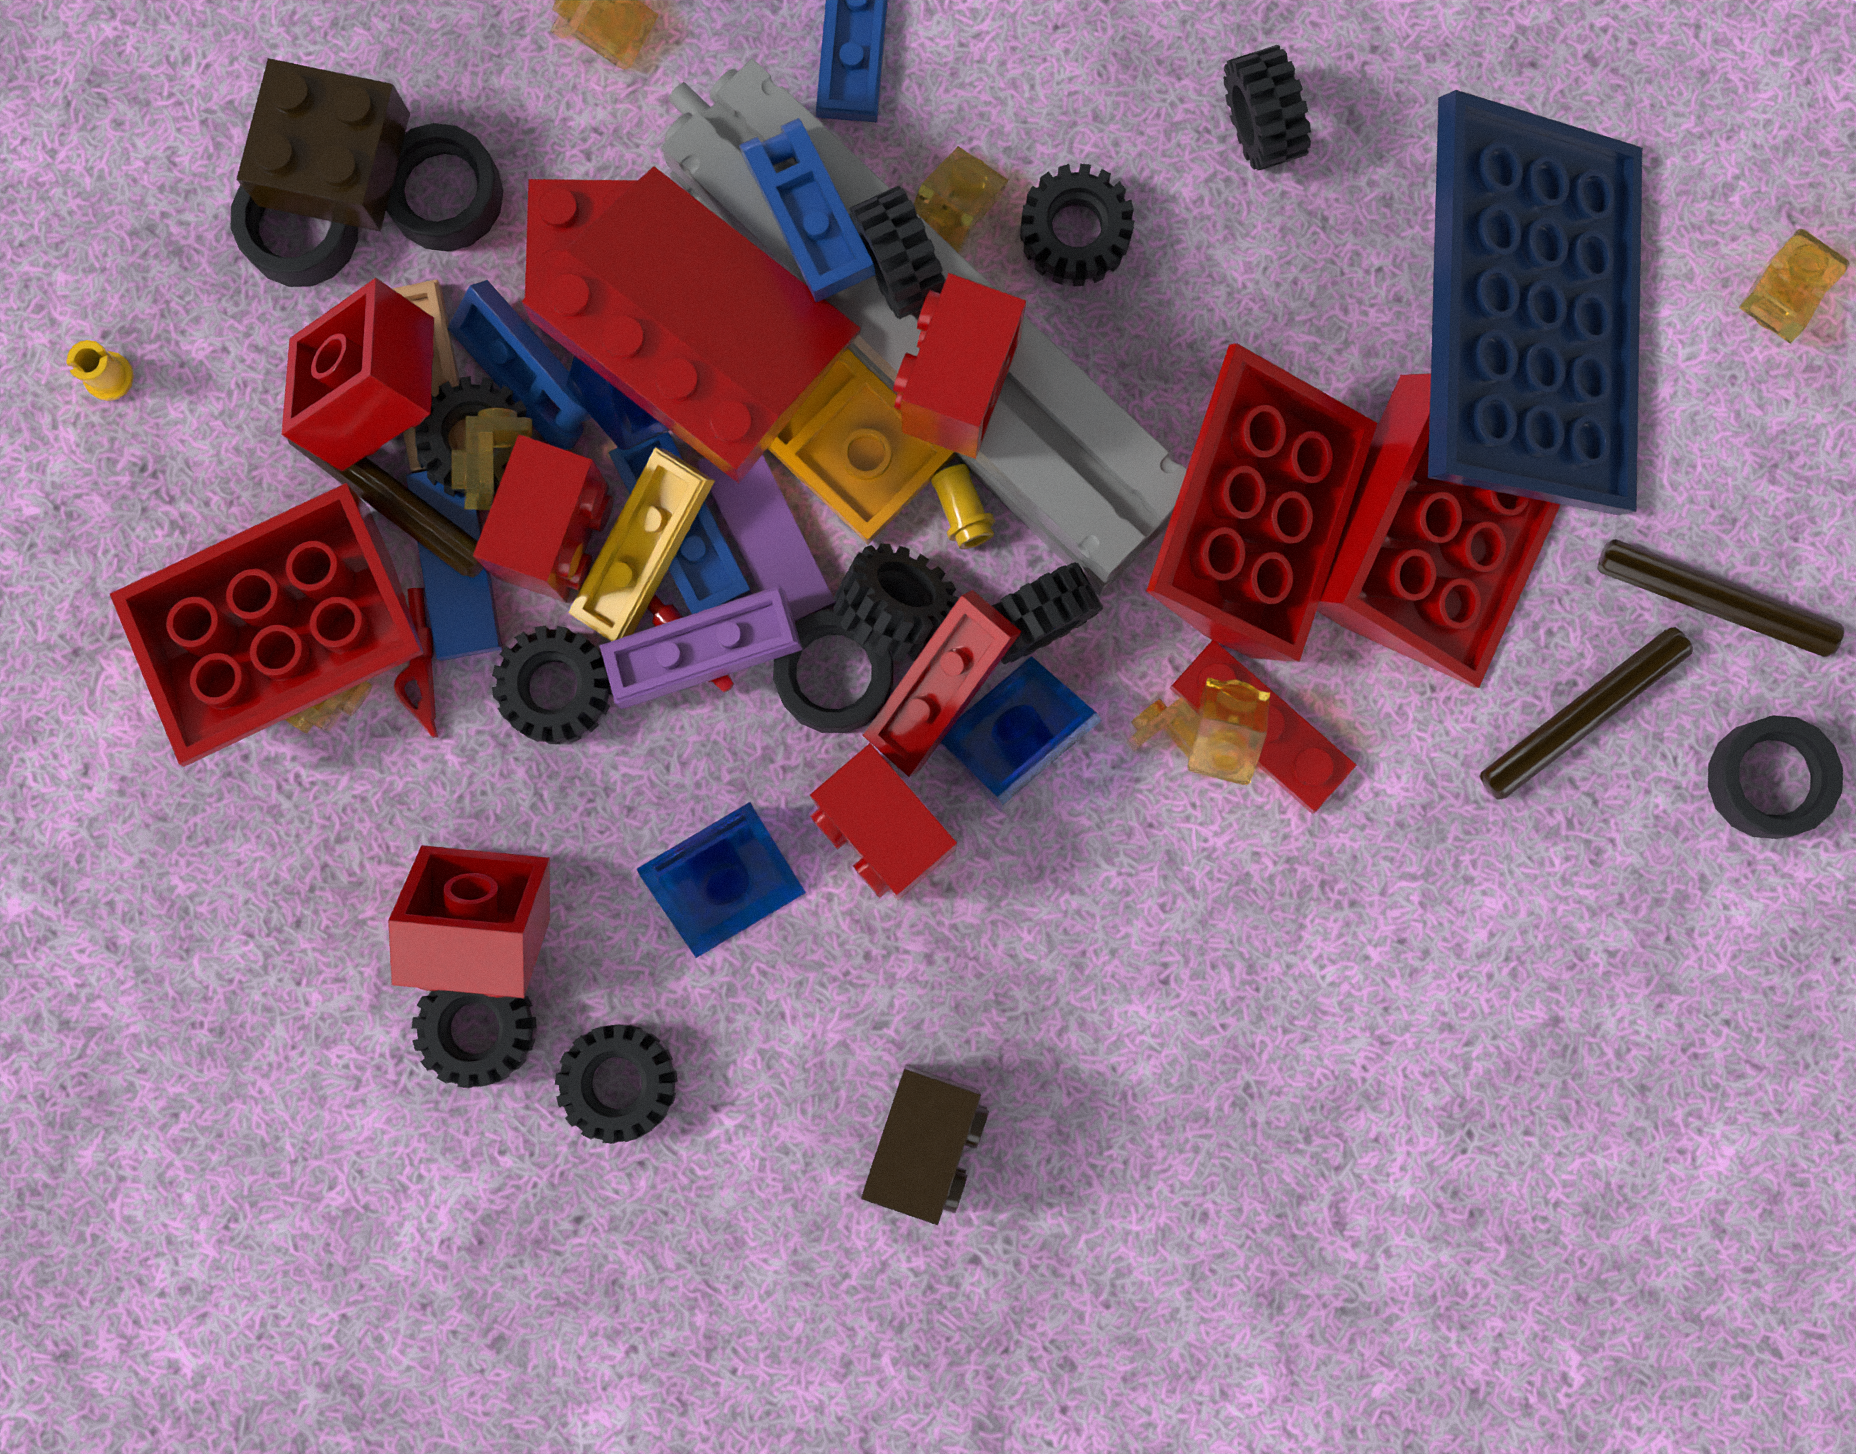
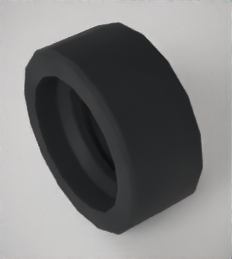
[386,123,504,252]
[230,185,358,287]
[773,610,894,733]
[1707,715,1843,839]

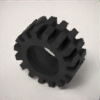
[1223,45,1311,171]
[1020,163,1135,287]
[849,186,946,319]
[415,376,532,501]
[833,543,959,662]
[992,562,1103,664]
[492,625,613,745]
[411,990,537,1088]
[555,1024,678,1144]

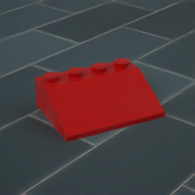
[521,166,861,484]
[1146,343,1378,662]
[1316,373,1561,688]
[110,483,424,767]

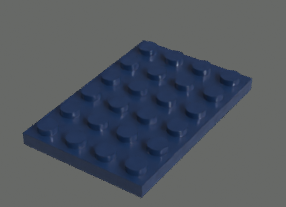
[1428,90,1643,515]

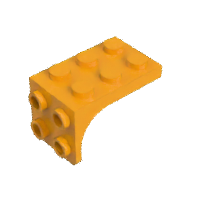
[767,348,955,545]

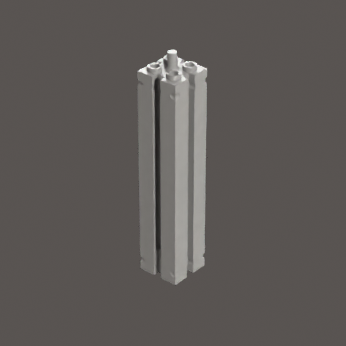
[661,58,1187,596]

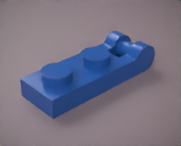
[739,118,876,302]
[448,280,601,450]

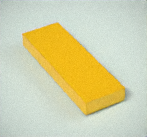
[568,447,715,641]

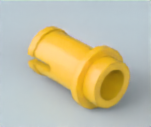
[66,340,134,401]
[930,464,995,550]

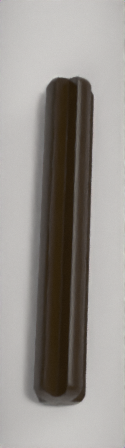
[287,439,483,578]
[1597,539,1845,657]
[1479,627,1693,800]

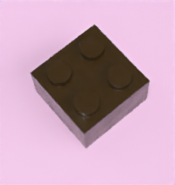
[236,58,410,232]
[861,1065,989,1225]

